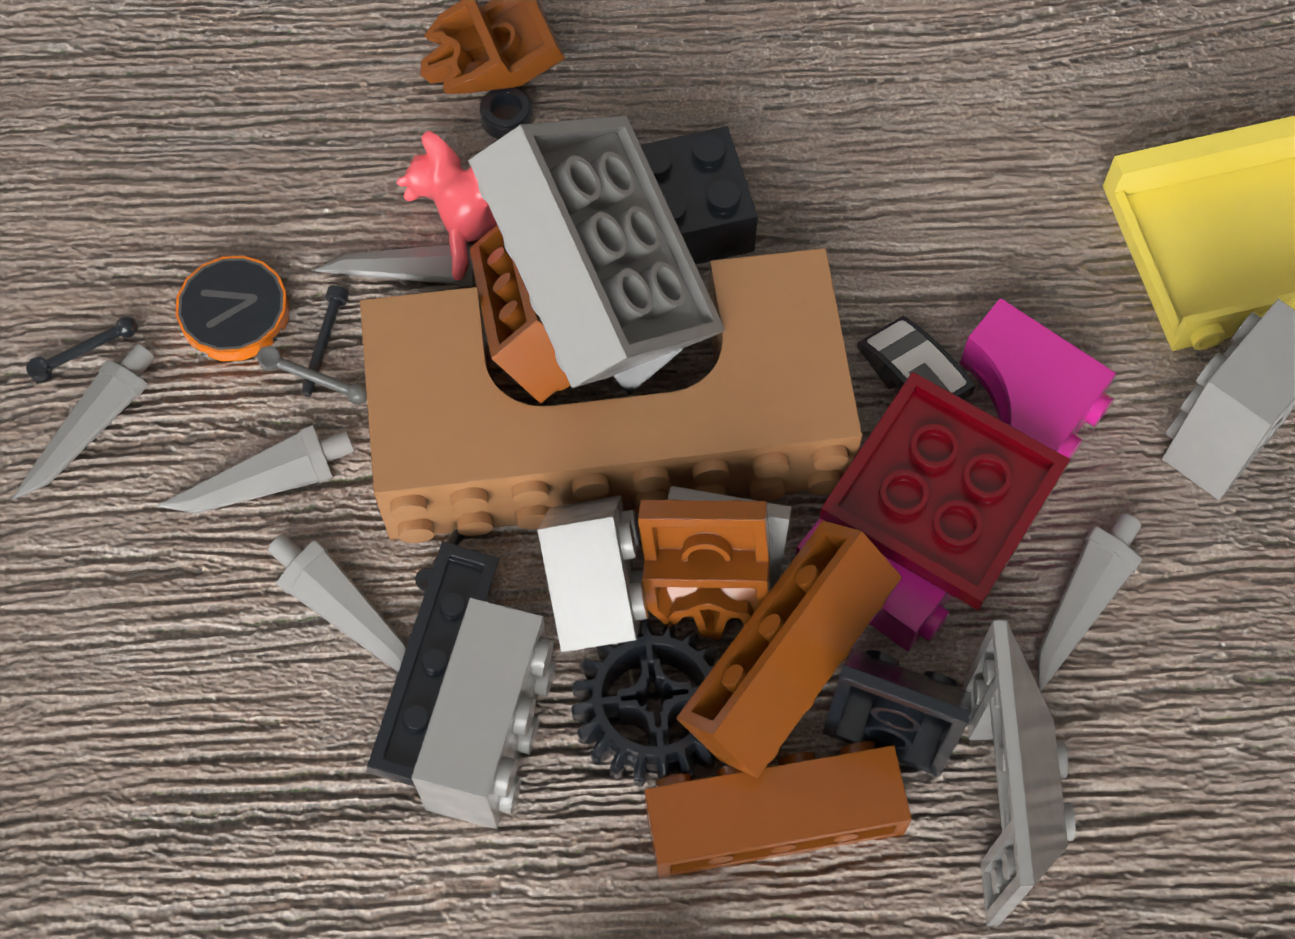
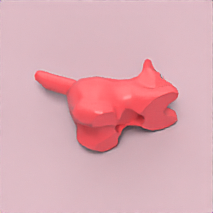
[397,131,497,281]

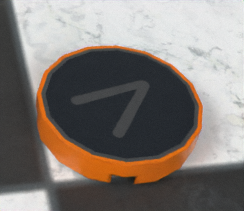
[175,256,289,361]

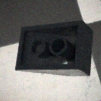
[823,649,972,777]

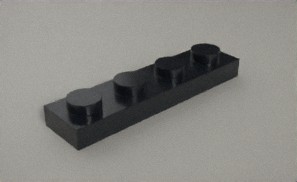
[366,541,499,787]

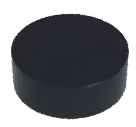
[480,87,534,139]

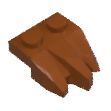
[420,0,566,94]
[638,499,771,641]

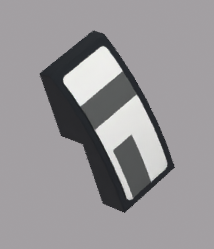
[857,315,976,400]

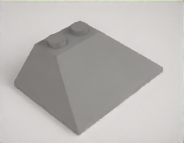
[963,620,1075,926]

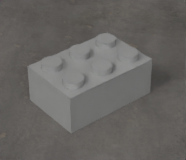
[1162,299,1295,500]
[412,598,556,829]

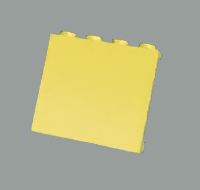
[1103,116,1295,351]

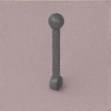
[257,346,367,405]

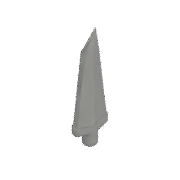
[312,242,476,286]
[11,344,155,501]
[156,425,355,514]
[1037,513,1142,692]
[268,534,407,672]

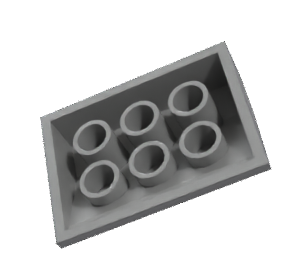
[468,115,725,388]

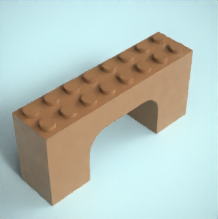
[360,248,862,543]

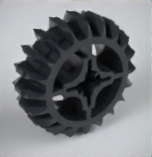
[571,620,718,787]

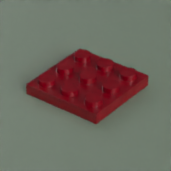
[819,371,1070,611]

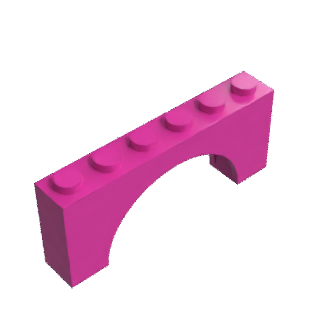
[795,298,1116,652]

